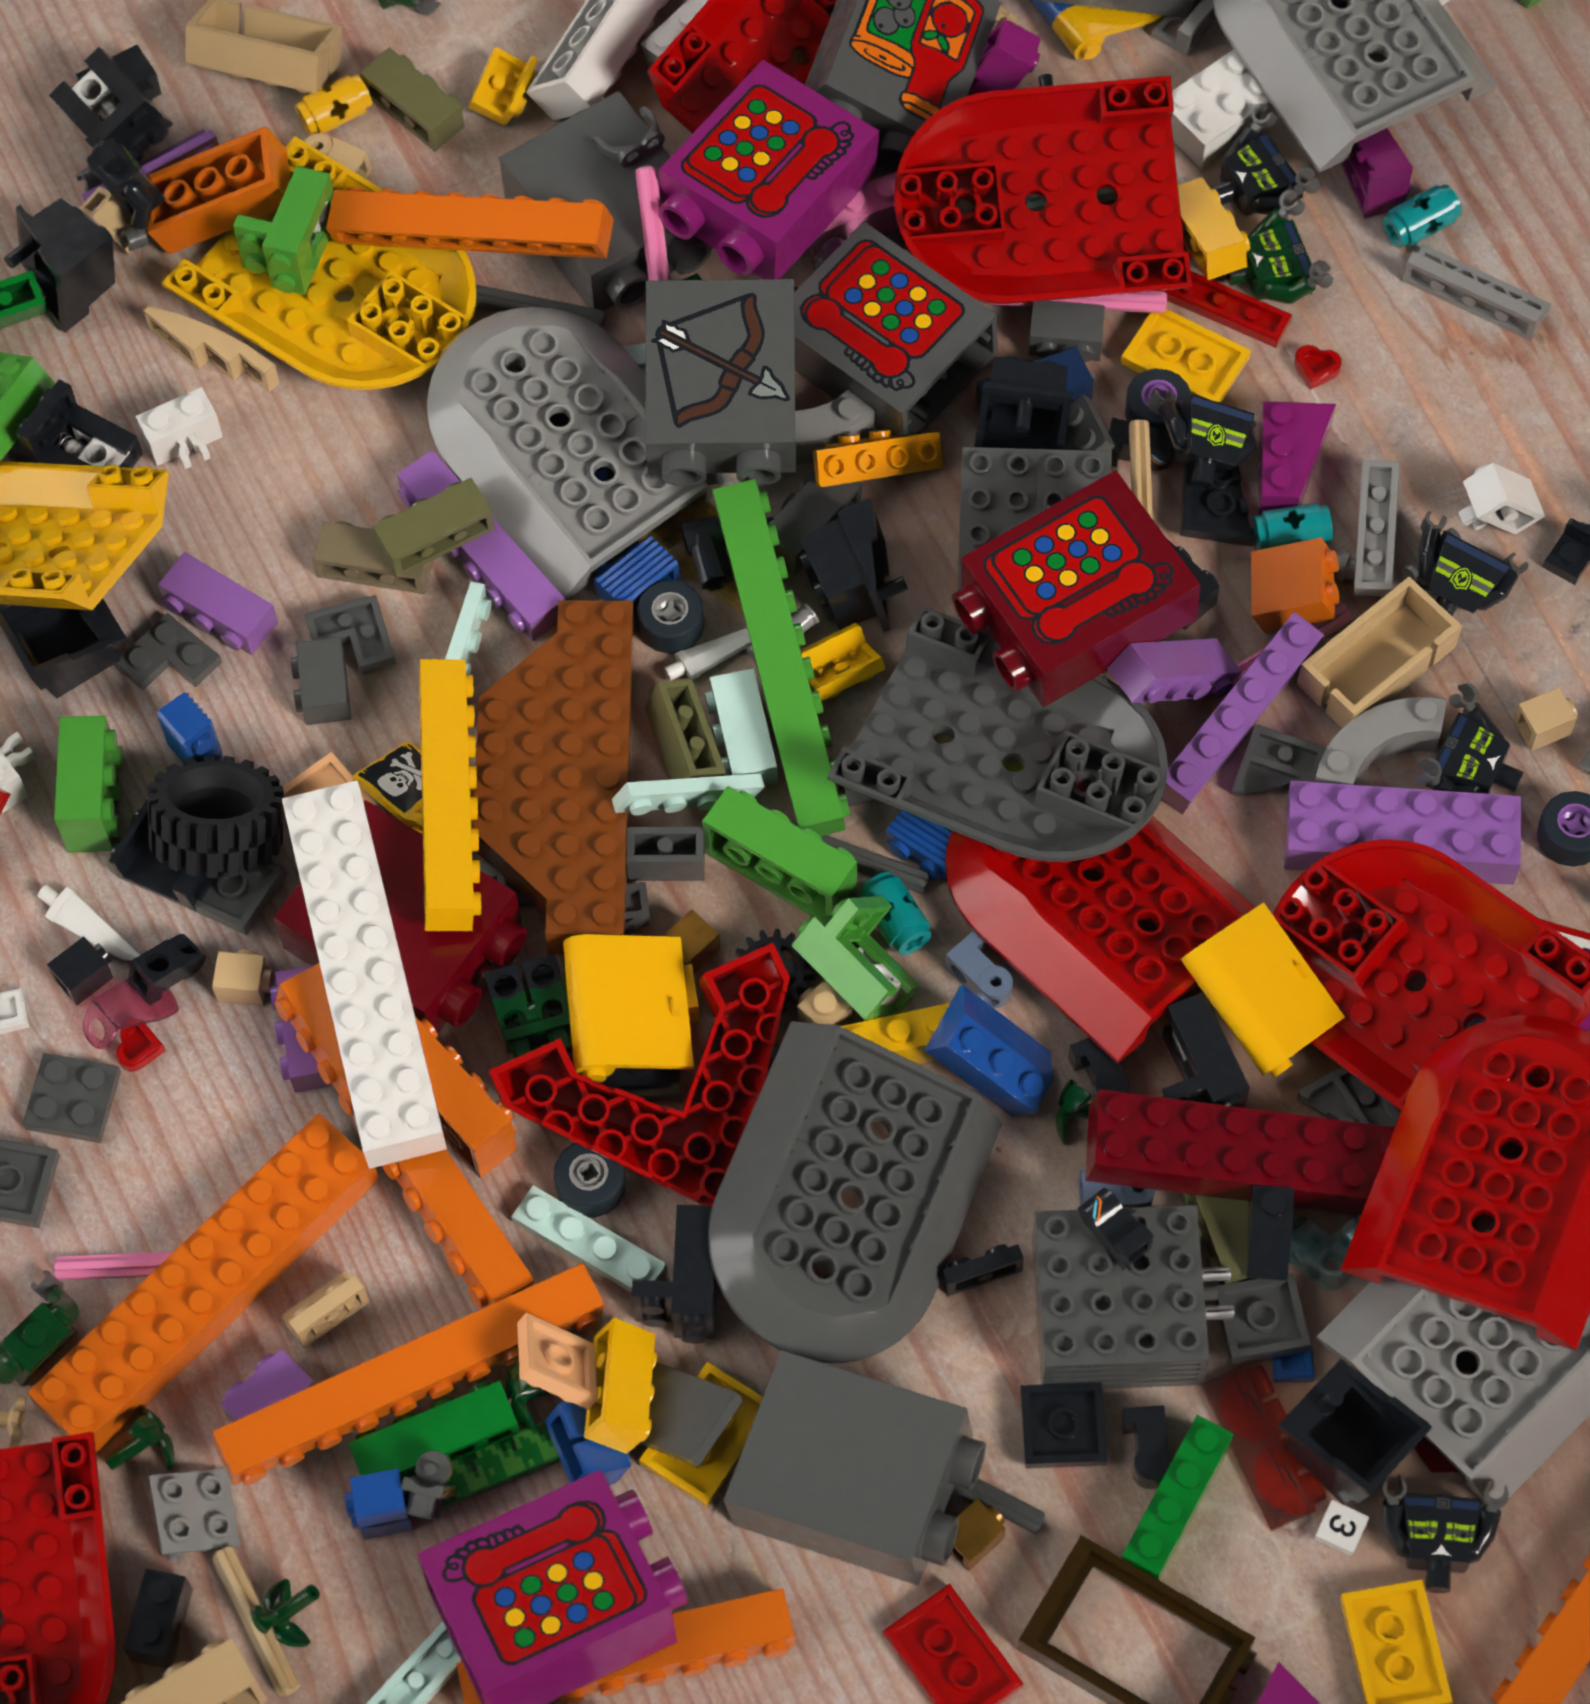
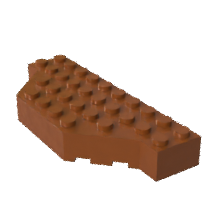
[472,600,634,955]

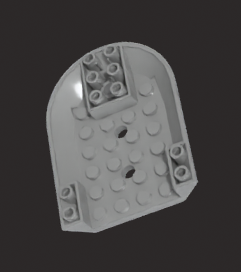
[1212,0,1498,173]
[427,307,734,600]
[1316,1215,1590,1504]

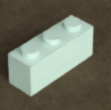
[704,668,778,786]

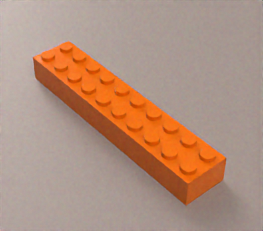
[27,1113,380,1455]

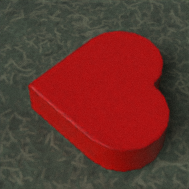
[1294,345,1342,390]
[116,1020,166,1072]

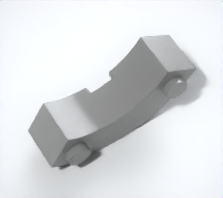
[795,390,875,464]
[1315,697,1447,785]

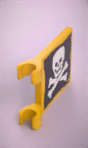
[352,740,474,835]

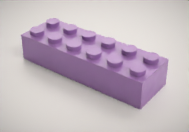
[1284,780,1521,885]

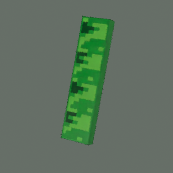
[403,1421,561,1520]

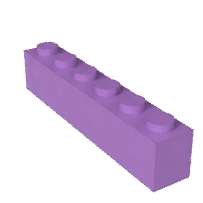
[397,450,566,641]
[1162,612,1324,815]

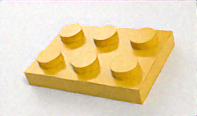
[1121,309,1251,403]
[639,1362,763,1508]
[1340,1579,1453,1704]

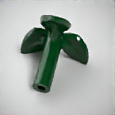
[1056,1079,1092,1145]
[505,1364,552,1430]
[104,1407,175,1471]
[250,1579,320,1648]

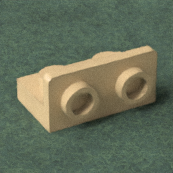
[282,1271,369,1349]

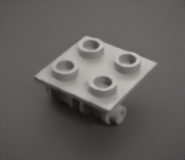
[148,1469,241,1562]

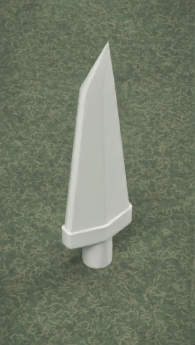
[663,628,751,681]
[37,885,140,961]

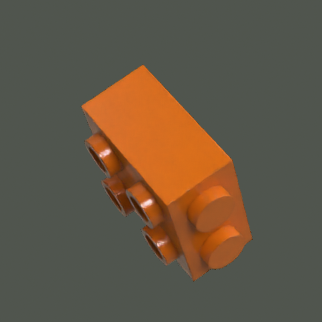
[1251,537,1339,633]

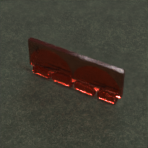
[1200,1365,1327,1532]

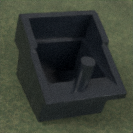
[4,198,116,333]
[974,356,1073,450]
[798,498,908,632]
[0,598,128,699]
[1276,1359,1433,1504]

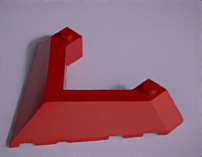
[488,943,790,1206]

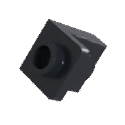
[1543,518,1590,585]

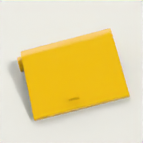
[1180,902,1345,1078]
[563,934,694,1083]

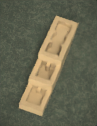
[143,306,280,392]

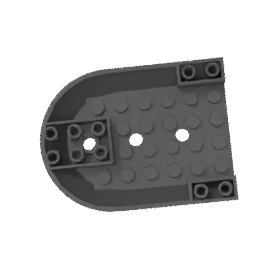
[827,605,1168,862]
[708,1021,1002,1363]

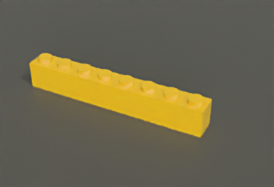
[419,659,481,931]

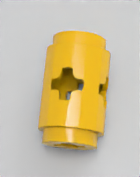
[295,74,373,136]

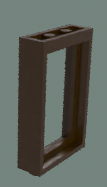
[1017,1535,1257,1704]

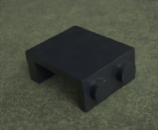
[108,799,215,911]

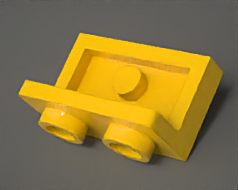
[468,46,539,127]
[800,623,885,701]

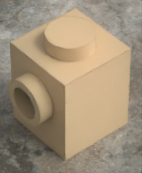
[1513,687,1577,751]
[212,950,274,1006]
[797,980,853,1026]

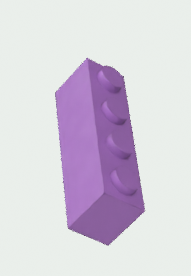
[1107,638,1241,703]

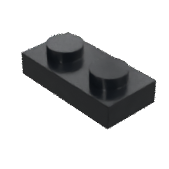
[942,1244,1024,1297]

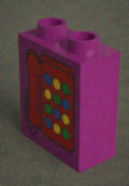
[658,60,879,279]
[417,1469,688,1704]

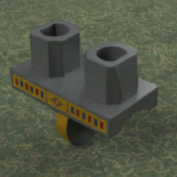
[401,1451,457,1519]

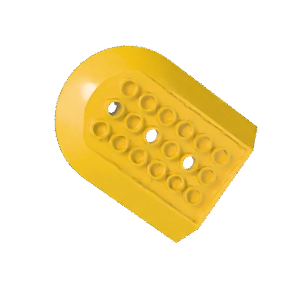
[162,136,477,390]
[0,462,169,610]

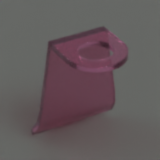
[83,978,179,1049]

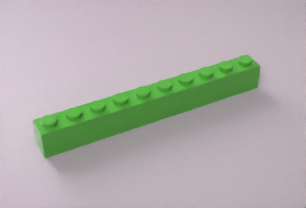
[712,479,851,836]

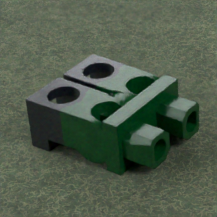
[483,953,572,1059]

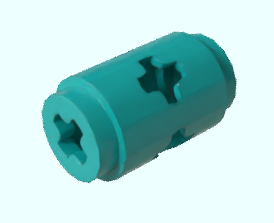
[1383,184,1462,248]
[1253,503,1333,550]
[860,872,931,955]

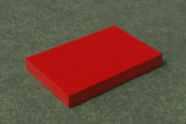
[882,1583,1024,1704]

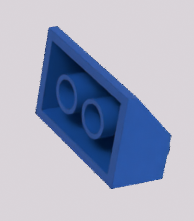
[924,985,1053,1117]

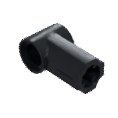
[680,515,733,591]

